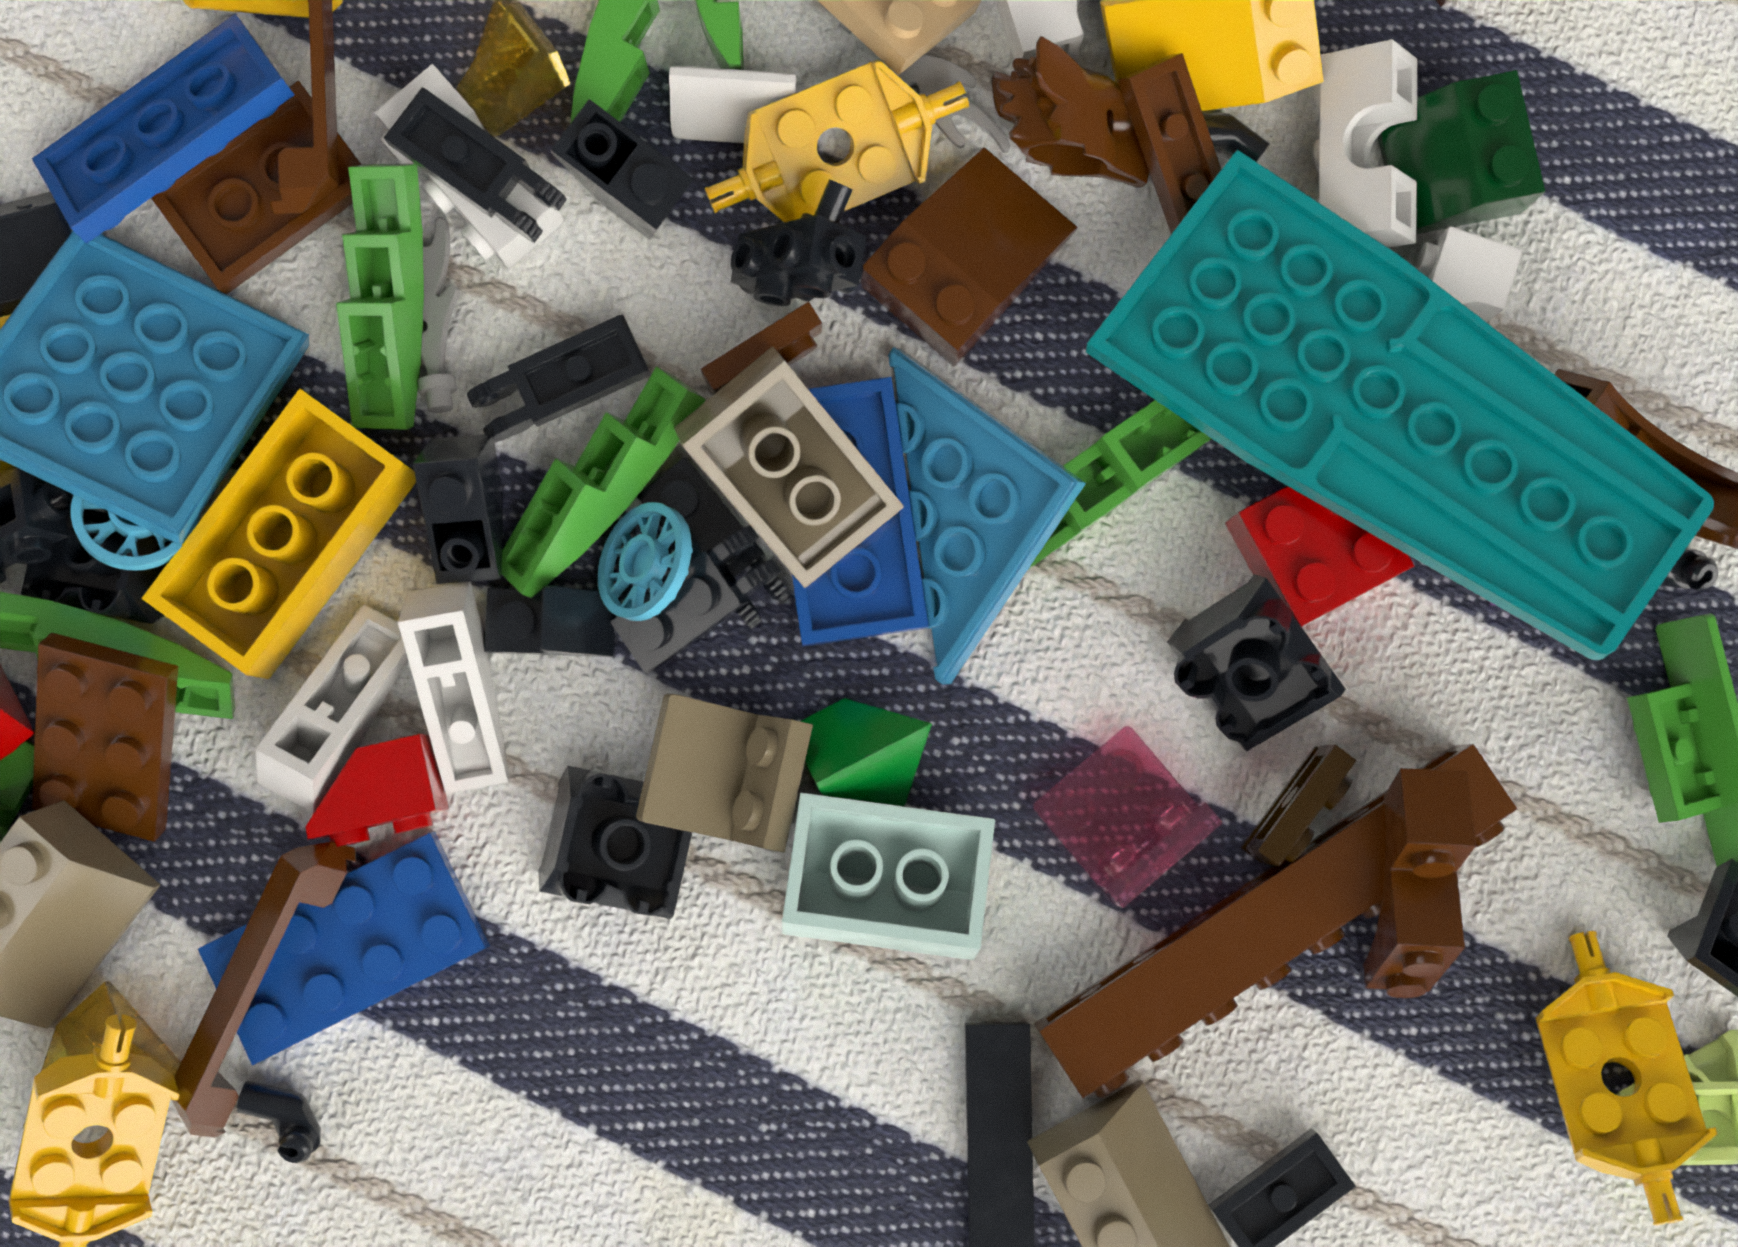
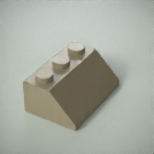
[0,800,161,1029]
[1027,1079,1230,1247]

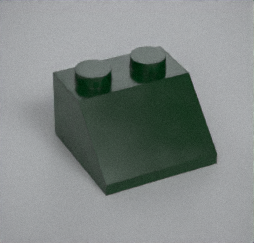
[1378,70,1545,235]

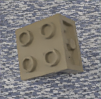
[636,693,813,853]

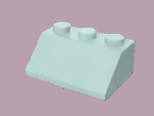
[782,793,995,960]

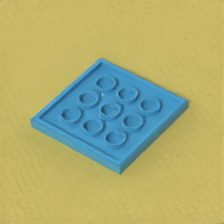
[0,231,310,545]

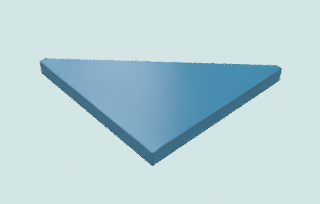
[888,347,1086,685]

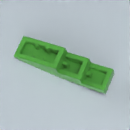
[570,0,660,124]
[336,163,424,430]
[502,366,706,598]
[1028,400,1212,570]
[0,592,235,719]

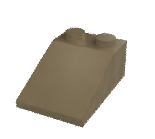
[674,346,904,588]

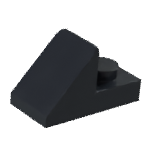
[484,586,616,657]
[1667,859,1738,997]

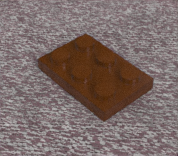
[151,80,361,295]
[32,632,178,842]

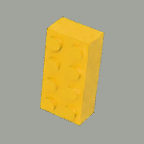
[141,389,416,679]

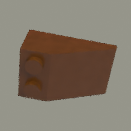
[861,147,1078,367]

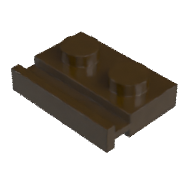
[1240,744,1357,866]

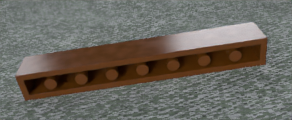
[1034,744,1518,1098]

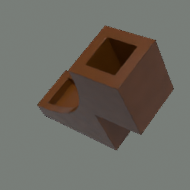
[1554,369,1738,549]
[1363,768,1476,998]

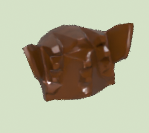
[991,36,1149,188]

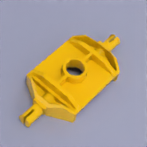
[704,60,969,222]
[1535,931,1717,1226]
[8,1014,179,1247]

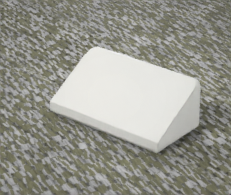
[669,65,797,143]

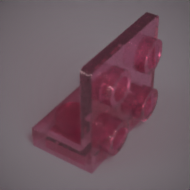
[1033,726,1223,908]

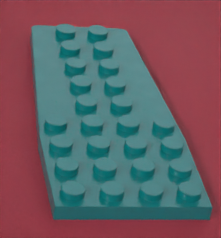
[1086,150,1714,660]

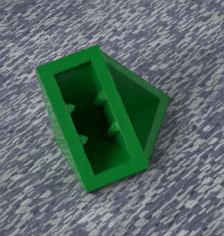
[800,698,932,807]

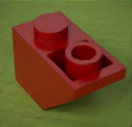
[305,734,449,847]

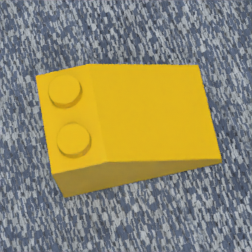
[1100,0,1324,111]

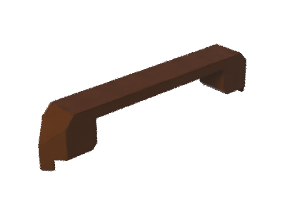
[269,0,339,214]
[172,841,356,1138]

